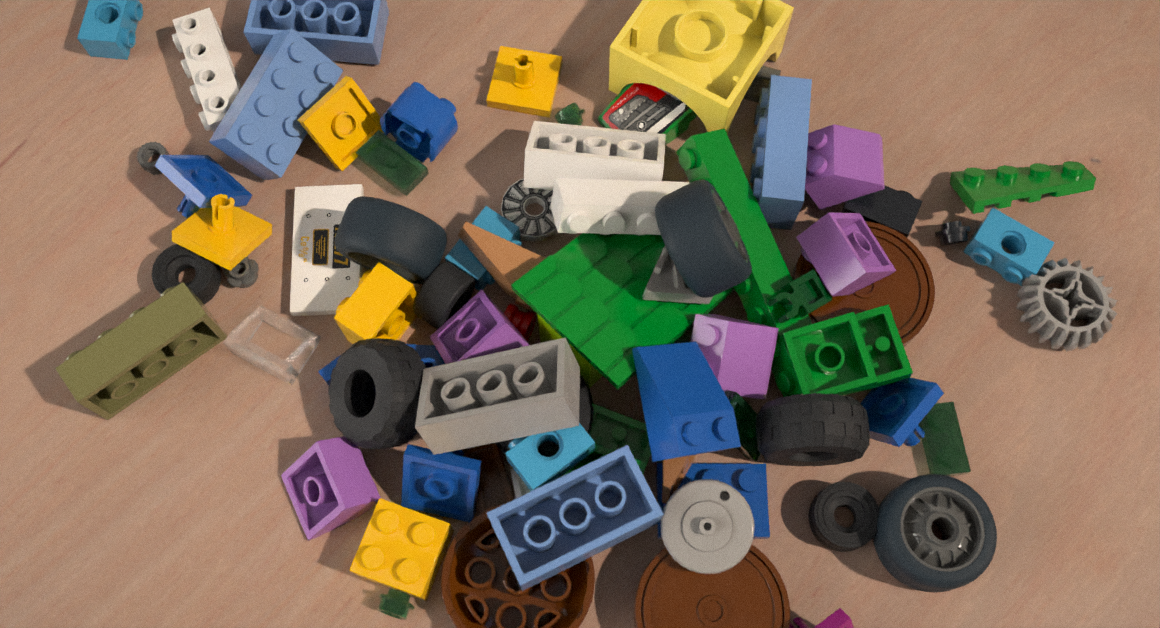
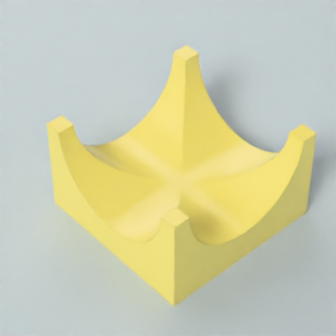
[609,0,794,134]

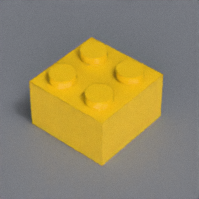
[334,262,417,344]
[349,498,454,601]

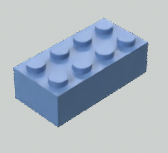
[244,0,389,65]
[209,28,343,180]
[749,75,812,230]
[487,445,663,591]

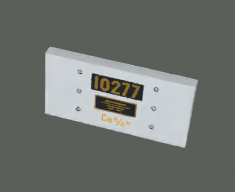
[290,184,364,316]

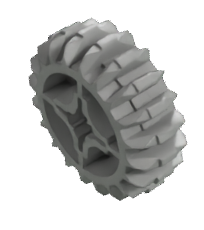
[1016,258,1118,352]

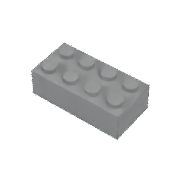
[415,338,580,455]

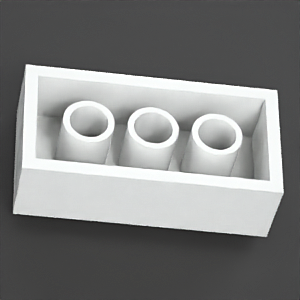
[523,121,666,190]

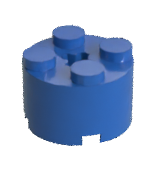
[380,82,458,162]

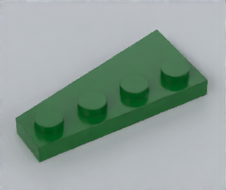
[950,161,1096,214]

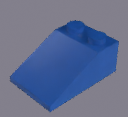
[632,342,741,462]

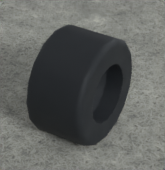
[413,262,475,329]

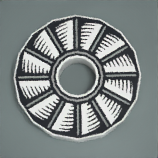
[501,179,558,242]

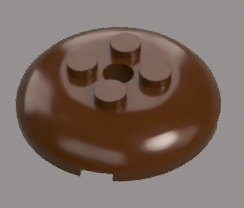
[441,503,595,628]

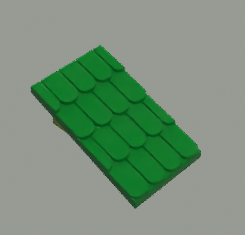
[511,233,735,390]

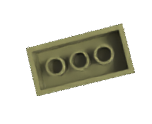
[55,282,228,420]

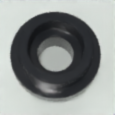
[935,221,971,246]

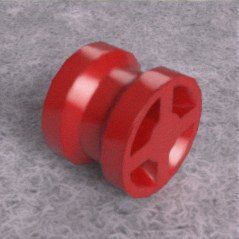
[504,303,537,342]

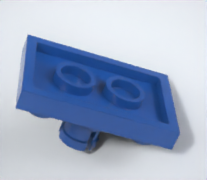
[656,463,770,539]

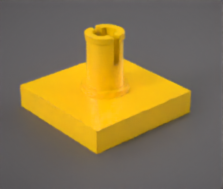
[486,46,562,118]
[298,76,384,171]
[172,194,272,271]

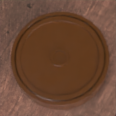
[791,221,935,347]
[633,544,790,628]

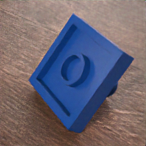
[155,155,252,218]
[860,378,944,447]
[401,444,481,522]

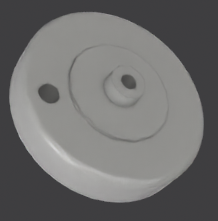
[661,479,754,574]

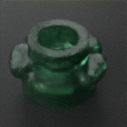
[554,102,585,125]
[377,589,414,620]

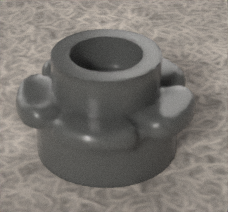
[224,257,259,288]

